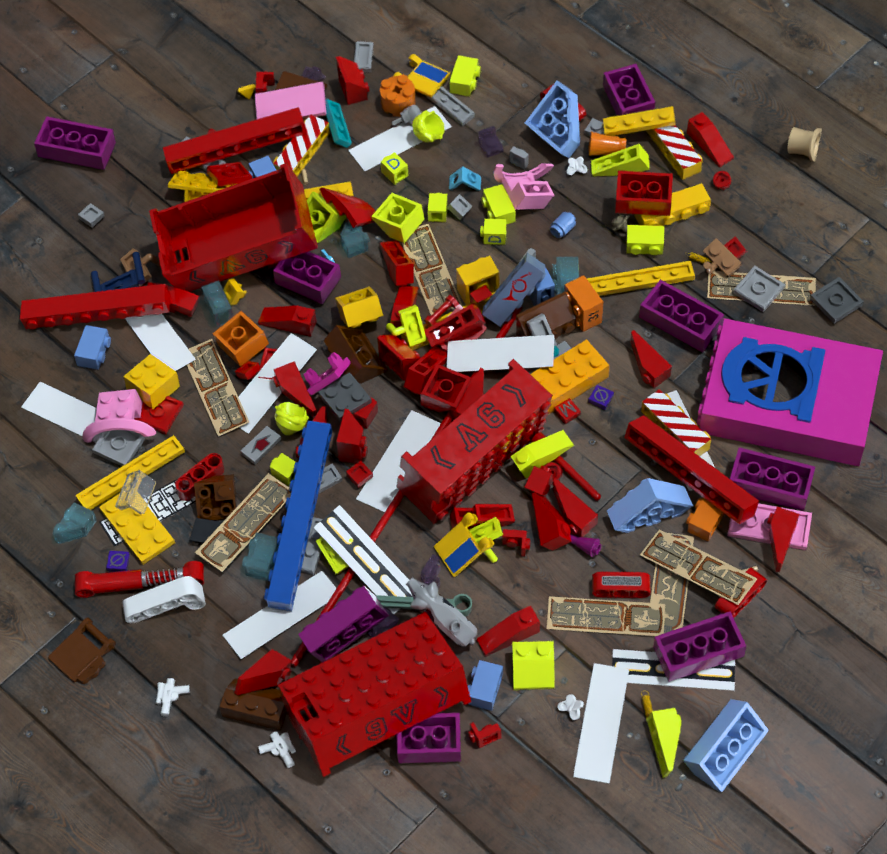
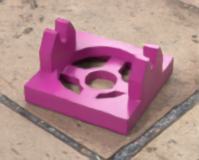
[304,352,351,395]

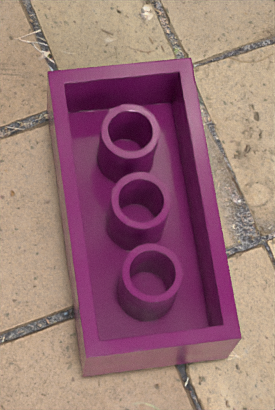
[34,116,116,170]
[639,279,724,353]
[730,447,815,511]
[298,586,389,663]
[653,612,746,682]

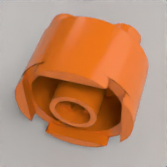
[380,75,416,117]

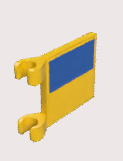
[393,54,451,98]
[434,513,494,577]

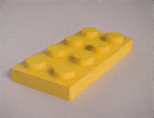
[99,486,175,565]

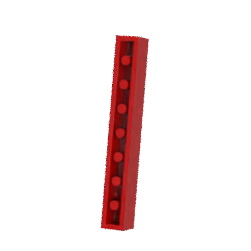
[163,107,307,174]
[20,284,170,329]
[624,415,759,525]

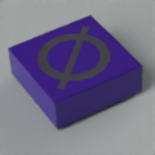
[588,385,614,410]
[106,551,130,572]

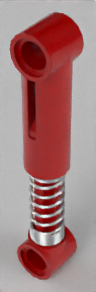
[75,561,204,598]

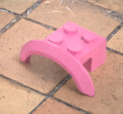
[493,163,554,210]
[82,389,156,443]

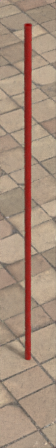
[291,306,523,668]

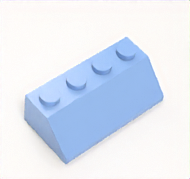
[683,699,769,792]

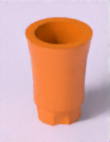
[588,131,626,156]

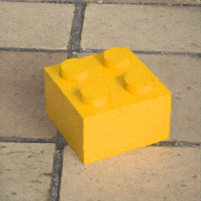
[456,256,500,305]
[335,286,383,328]
[123,354,180,409]

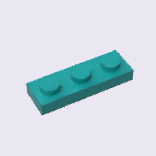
[325,99,352,148]

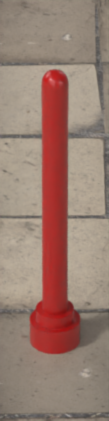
[531,432,601,501]

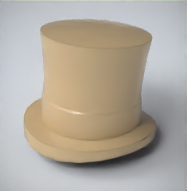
[788,127,822,162]

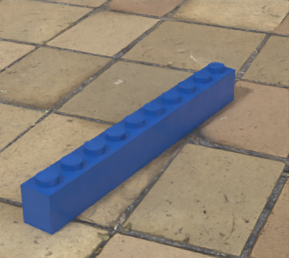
[264,421,332,611]

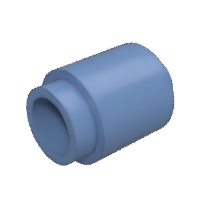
[550,212,576,238]

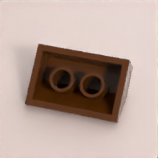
[516,291,576,340]
[323,325,387,384]
[219,678,287,731]

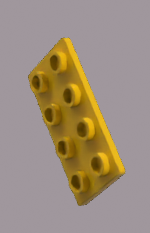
[168,171,236,202]

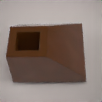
[194,474,237,520]

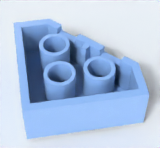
[525,81,580,158]
[607,478,693,533]

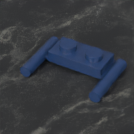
[91,252,145,292]

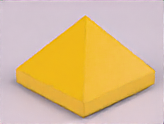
[236,84,255,99]

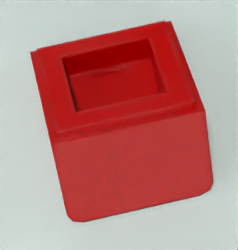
[470,285,492,305]

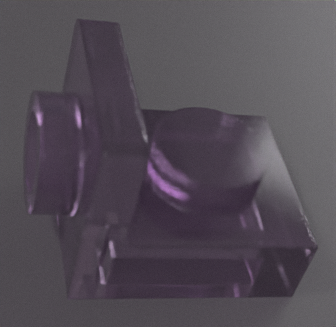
[302,66,325,81]
[478,126,503,158]
[421,554,441,589]
[366,608,399,638]

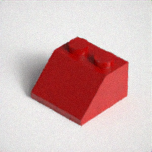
[336,56,370,105]
[377,335,421,381]
[421,364,471,412]
[336,409,368,464]

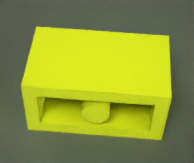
[450,55,481,97]
[481,184,516,225]
[626,225,664,255]

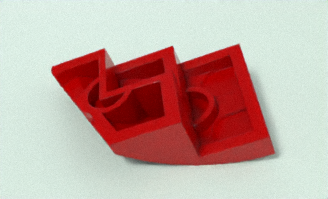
[319,187,376,228]

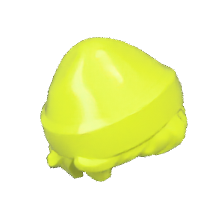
[412,110,445,143]
[274,402,309,435]

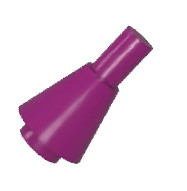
[570,535,601,557]

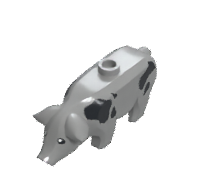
[406,577,477,646]

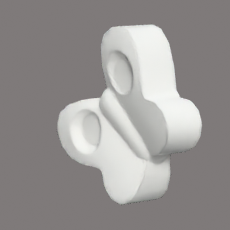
[566,157,587,175]
[558,694,584,720]

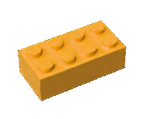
[530,339,610,415]

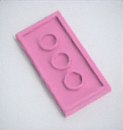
[255,82,327,119]
[728,504,812,550]

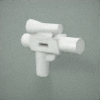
[156,678,190,716]
[258,732,296,768]

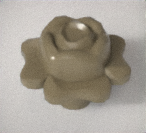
[611,214,628,232]

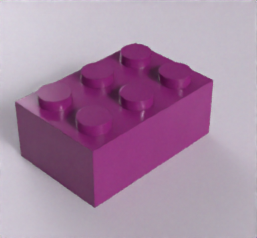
[603,64,656,116]
[273,251,341,304]
[397,713,461,763]

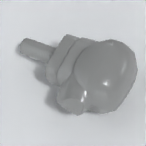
[392,105,421,126]

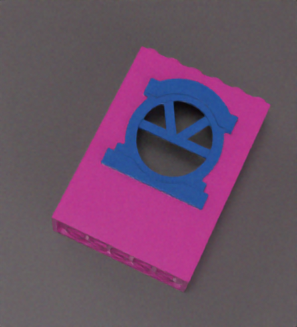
[697,318,883,466]

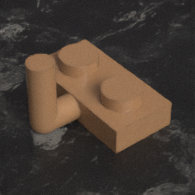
[703,238,742,277]
[120,248,161,287]

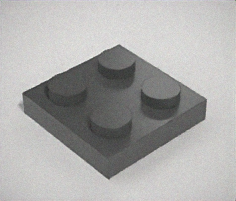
[810,277,864,324]
[318,372,372,422]

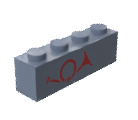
[482,253,546,326]

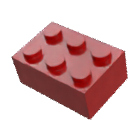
[615,171,673,216]

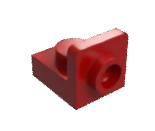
[255,71,275,94]
[502,529,530,557]
[468,722,501,749]

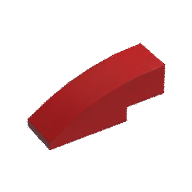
[147,282,199,317]
[449,504,515,530]

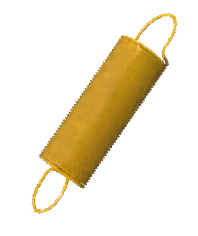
[685,252,711,264]
[641,691,653,719]

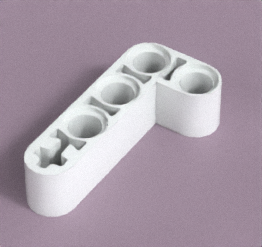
[122,576,206,623]

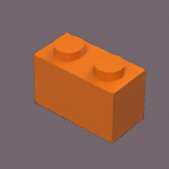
[686,498,725,542]

